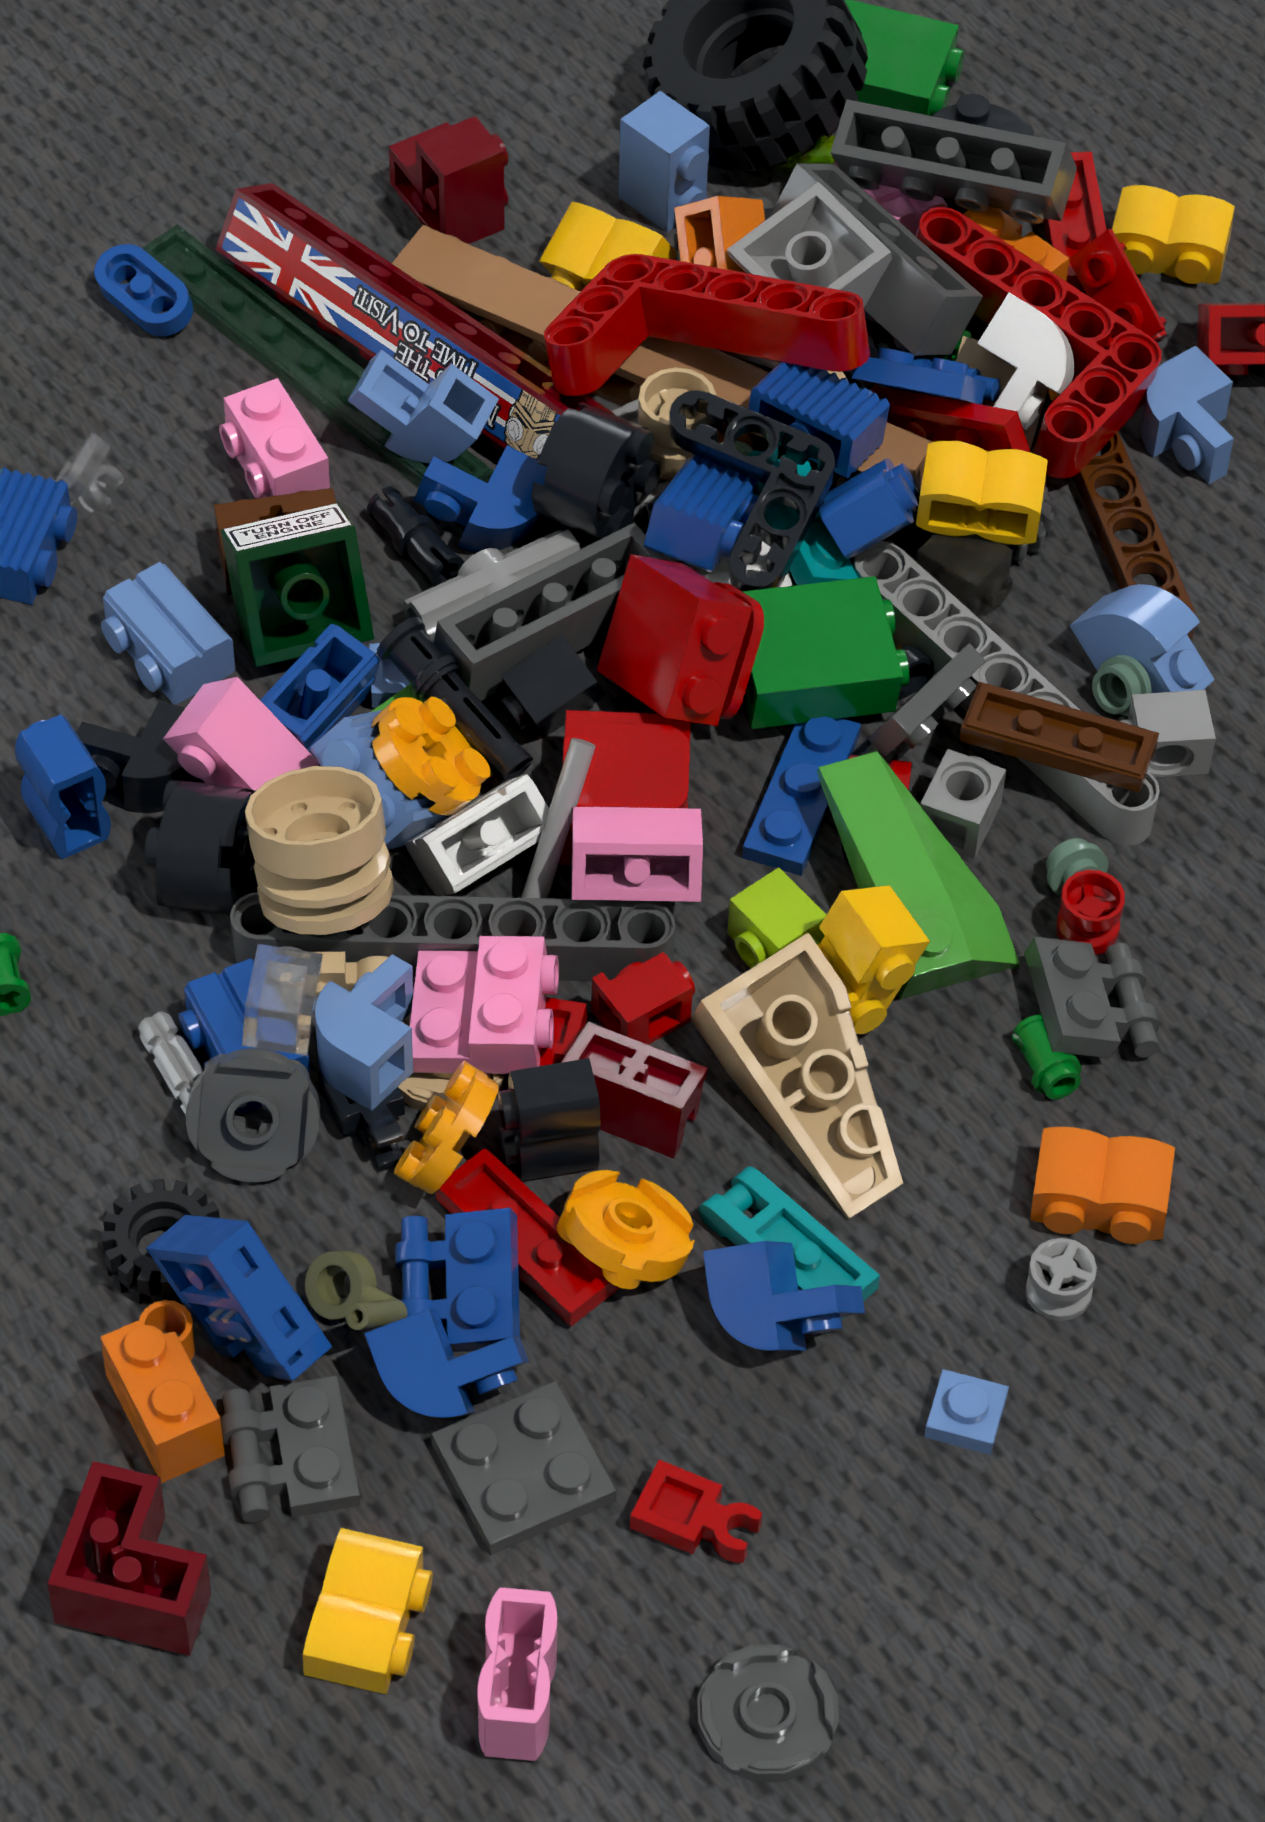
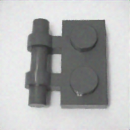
[860,643,986,763]
[1024,936,1160,1058]
[220,1375,360,1523]

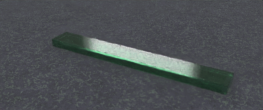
[142,224,494,487]

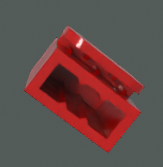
[597,554,764,726]
[559,710,691,865]

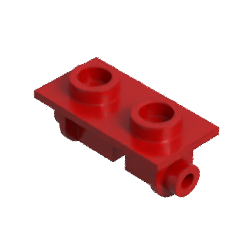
[1069,228,1167,342]

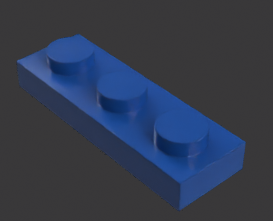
[742,716,861,876]

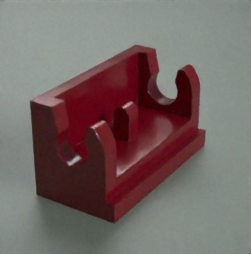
[561,1022,708,1159]

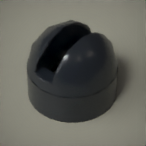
[895,644,934,699]

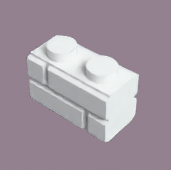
[405,774,549,896]

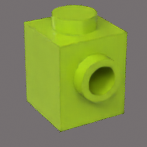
[727,867,827,968]

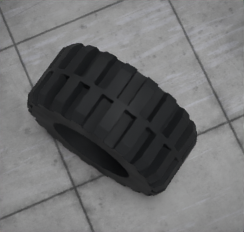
[643,0,868,172]

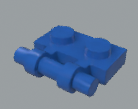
[852,348,1001,405]
[395,1208,520,1351]

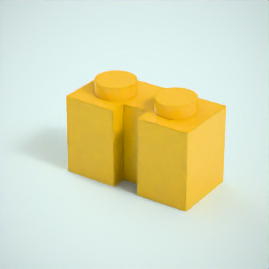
[817,885,930,1034]

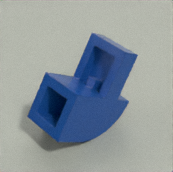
[414,445,548,552]
[703,1241,865,1351]
[364,1309,529,1418]

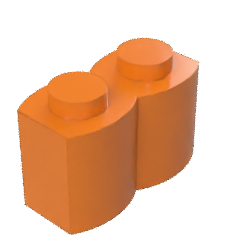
[1030,1127,1175,1244]

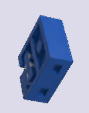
[146,1215,332,1381]

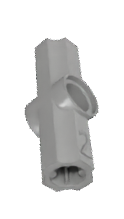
[403,529,580,644]

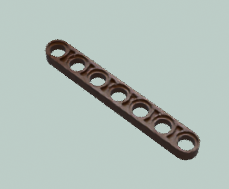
[1044,380,1196,642]

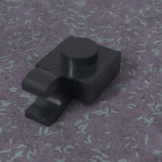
[318,1071,405,1170]

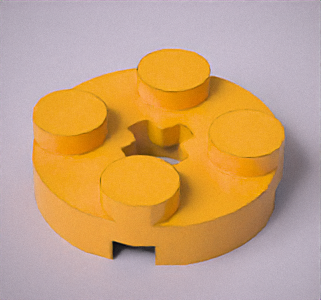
[371,697,491,816]
[394,1061,499,1194]
[556,1170,695,1289]

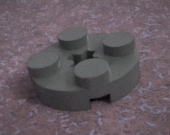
[186,1048,320,1182]

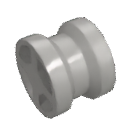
[1025,1238,1097,1321]

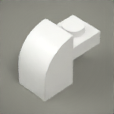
[978,292,1074,430]

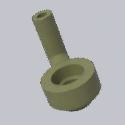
[305,1250,408,1330]

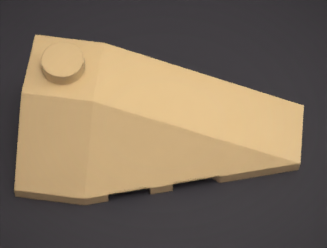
[691,933,903,1220]

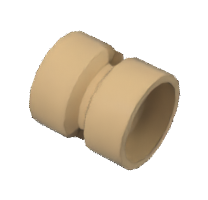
[638,367,717,481]

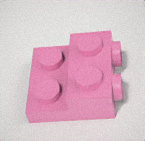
[410,936,559,1074]

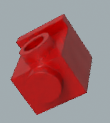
[591,952,695,1045]

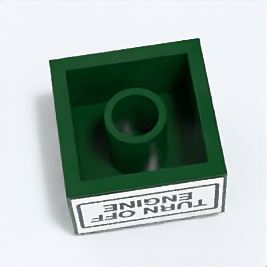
[220,503,375,667]

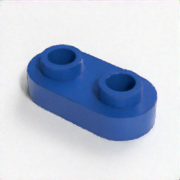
[94,244,193,336]

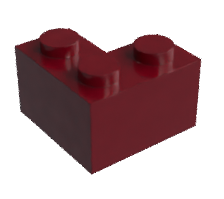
[389,116,509,244]
[47,1461,212,1656]

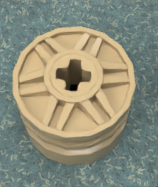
[245,766,394,935]

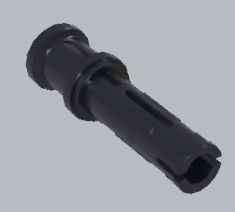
[376,617,533,783]

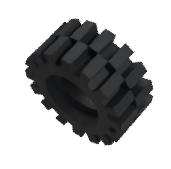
[101,1179,220,1305]

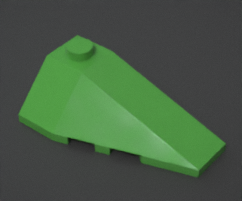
[817,751,1020,1000]

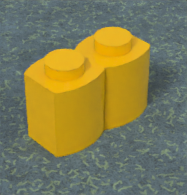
[1112,185,1235,284]
[539,202,678,292]
[916,441,1048,545]
[303,1528,433,1695]

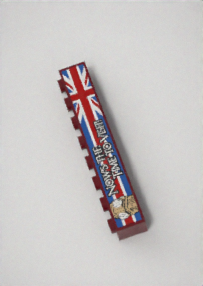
[215,183,614,460]

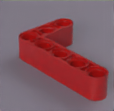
[915,207,1161,479]
[544,254,870,396]

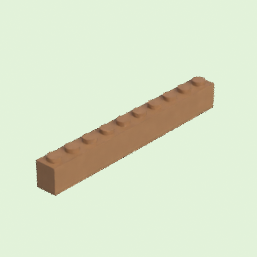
[392,225,932,499]

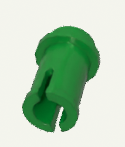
[1012,1015,1081,1099]

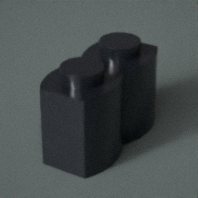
[498,1058,600,1181]

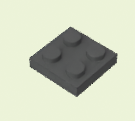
[431,1381,616,1556]

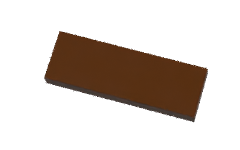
[959,681,1159,793]

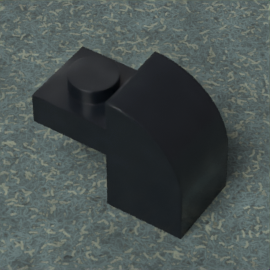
[76,701,205,813]

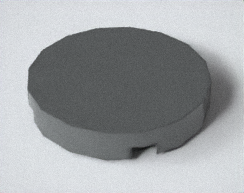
[697,1644,839,1782]

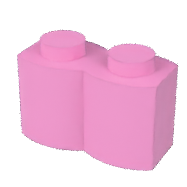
[478,1587,557,1761]

